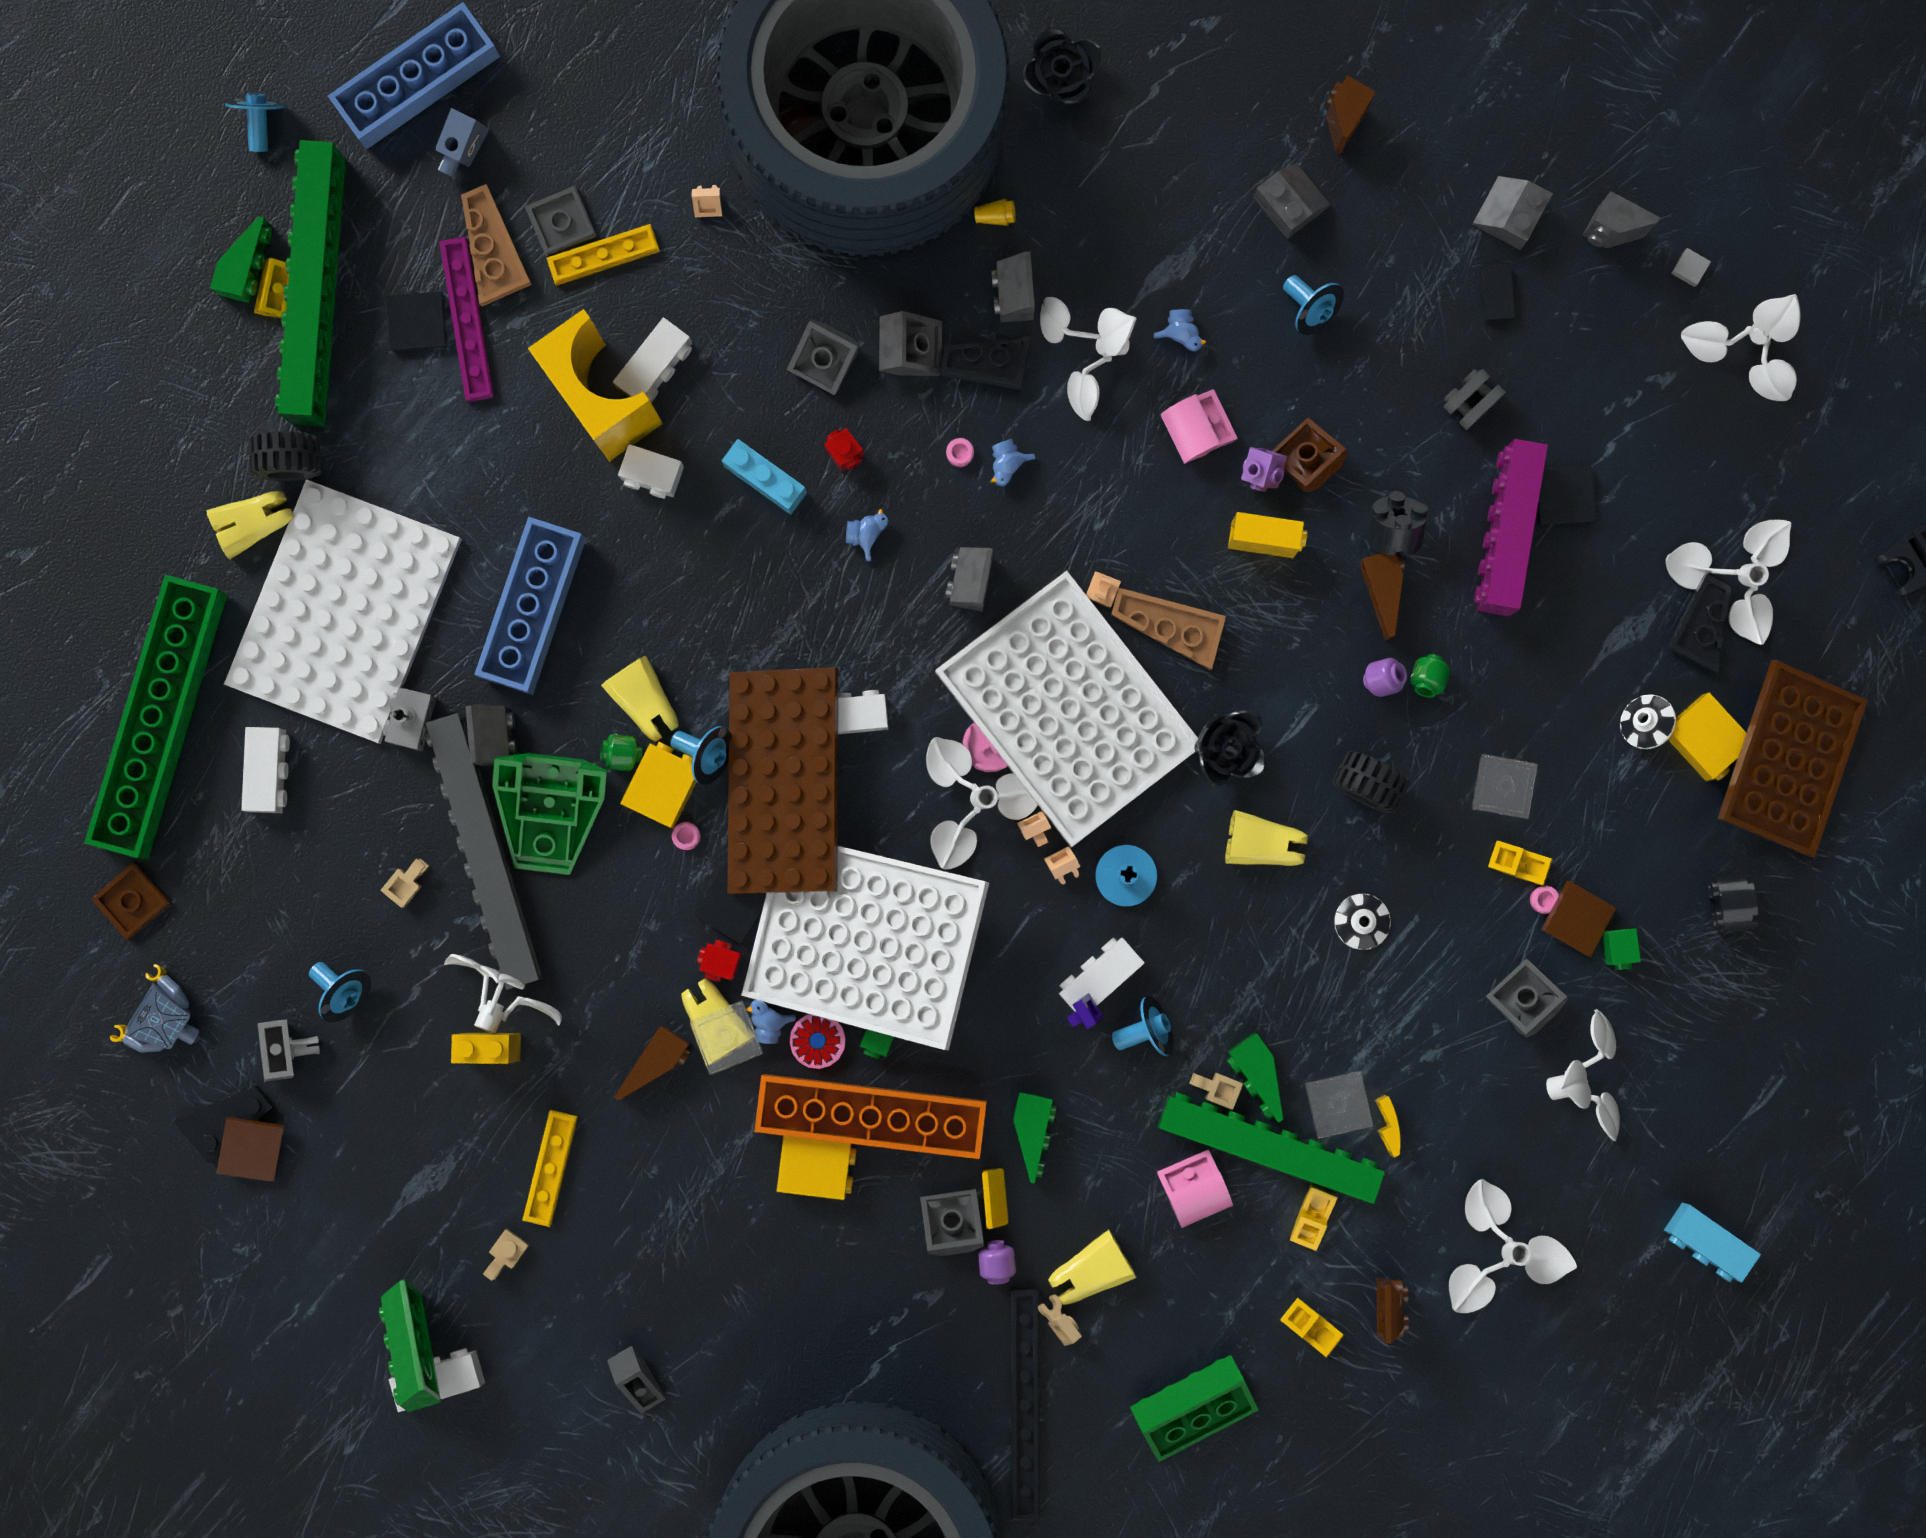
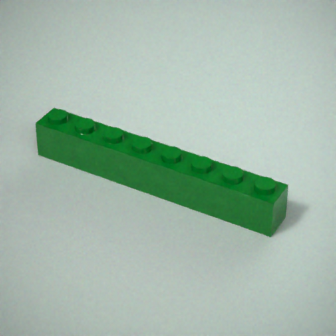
[1158,1092,1385,1204]

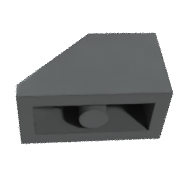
[607,1346,665,1414]

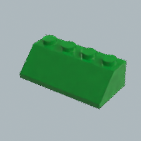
[379,1280,441,1412]
[1130,1355,1258,1462]

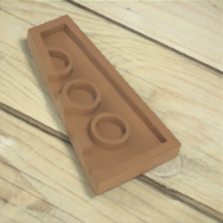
[461,184,532,307]
[1111,588,1226,670]

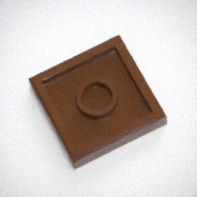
[91,862,172,940]
[1541,881,1616,957]
[216,1117,284,1182]

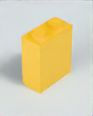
[1228,512,1307,558]
[1668,692,1746,781]
[620,742,696,829]
[451,1033,521,1064]
[777,1136,857,1200]

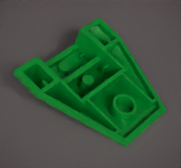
[492,753,607,875]

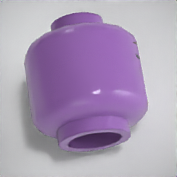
[1363,658,1407,697]
[978,1240,1016,1284]

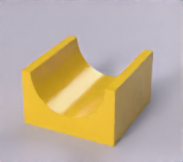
[528,309,663,462]

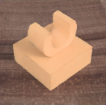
[692,185,722,217]
[1086,571,1121,608]
[1017,811,1051,847]
[1044,846,1080,884]

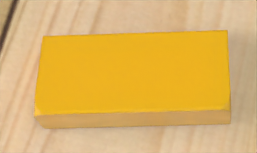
[254,258,289,318]
[982,1168,1008,1229]

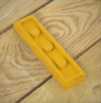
[547,224,660,286]
[522,1110,578,1227]

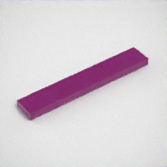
[439,236,494,402]

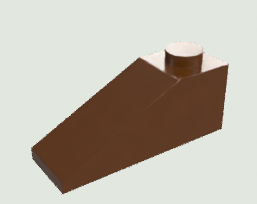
[1359,553,1405,641]
[614,1025,691,1101]

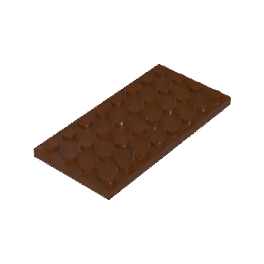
[727,667,839,894]

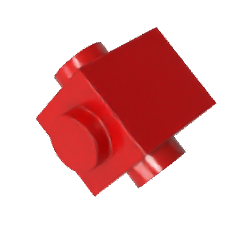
[824,428,864,472]
[697,940,742,982]

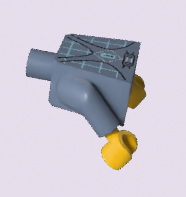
[110,964,199,1053]

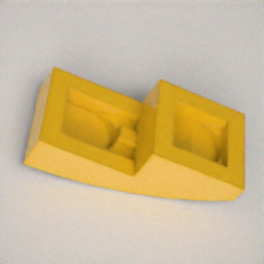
[1488,841,1552,886]
[1375,1095,1400,1158]
[1290,1183,1338,1251]
[1280,1298,1344,1357]

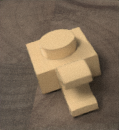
[380,859,429,908]
[1190,1073,1243,1110]
[483,1229,529,1281]
[1038,1294,1082,1346]

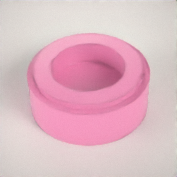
[946,438,974,467]
[672,822,701,850]
[1530,886,1559,914]

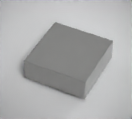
[1671,248,1711,287]

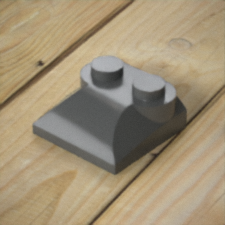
[787,319,860,395]
[1486,959,1568,1038]
[920,1189,984,1256]

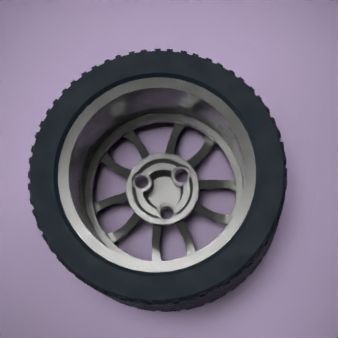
[717,0,1010,257]
[705,1401,1003,1538]

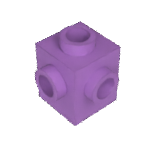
[1241,447,1287,492]

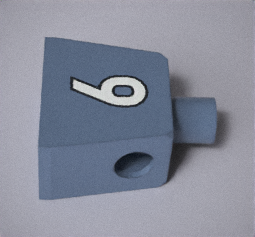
[436,108,489,177]

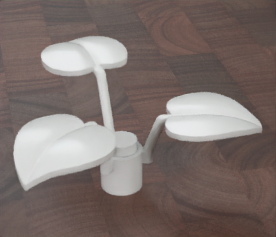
[1681,294,1801,401]
[1040,297,1137,421]
[1666,520,1791,645]
[926,737,1038,870]
[444,954,562,1034]
[1546,1010,1620,1141]
[1449,1179,1577,1313]

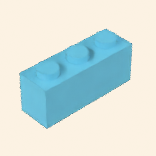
[722,439,807,515]
[1664,1202,1761,1283]

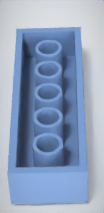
[328,2,500,150]
[474,517,586,695]

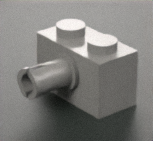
[383,687,436,751]
[258,1019,320,1082]

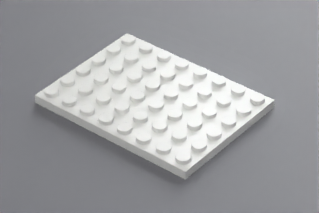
[224,480,462,744]
[935,571,1198,847]
[741,846,989,1050]

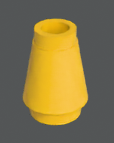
[975,198,1016,226]

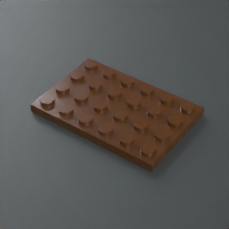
[1718,661,1868,857]

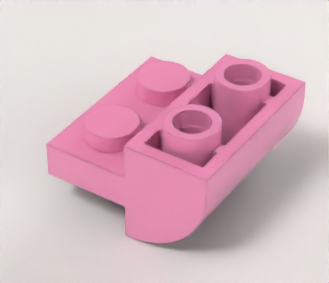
[1160,389,1238,464]
[1157,1149,1233,1228]

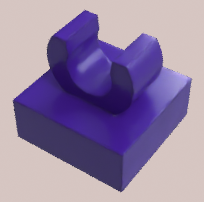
[1067,993,1104,1029]

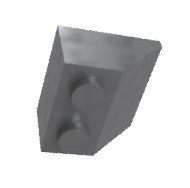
[1253,163,1331,240]
[1472,176,1553,250]
[1582,192,1660,248]
[992,252,1035,322]
[879,311,942,376]
[945,547,993,611]
[466,706,518,766]

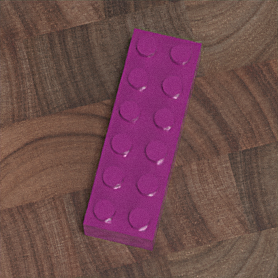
[1474,439,1548,616]

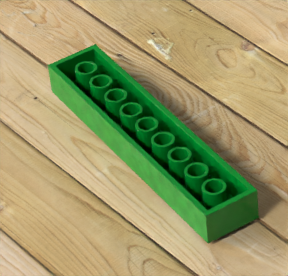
[275,140,346,427]
[84,575,228,860]

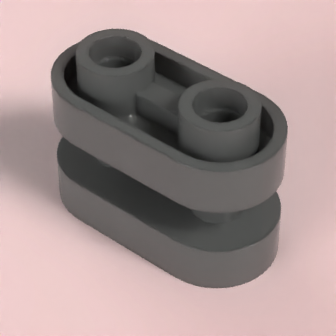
[1443,369,1506,431]

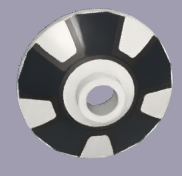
[1620,695,1676,749]
[1334,894,1391,950]

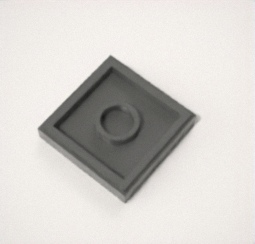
[525,185,597,257]

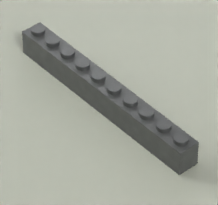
[424,713,543,990]

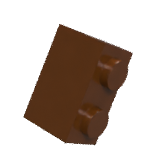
[1326,75,1376,155]

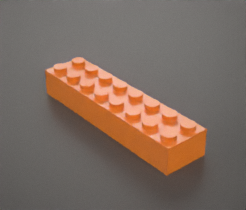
[754,1074,986,1159]

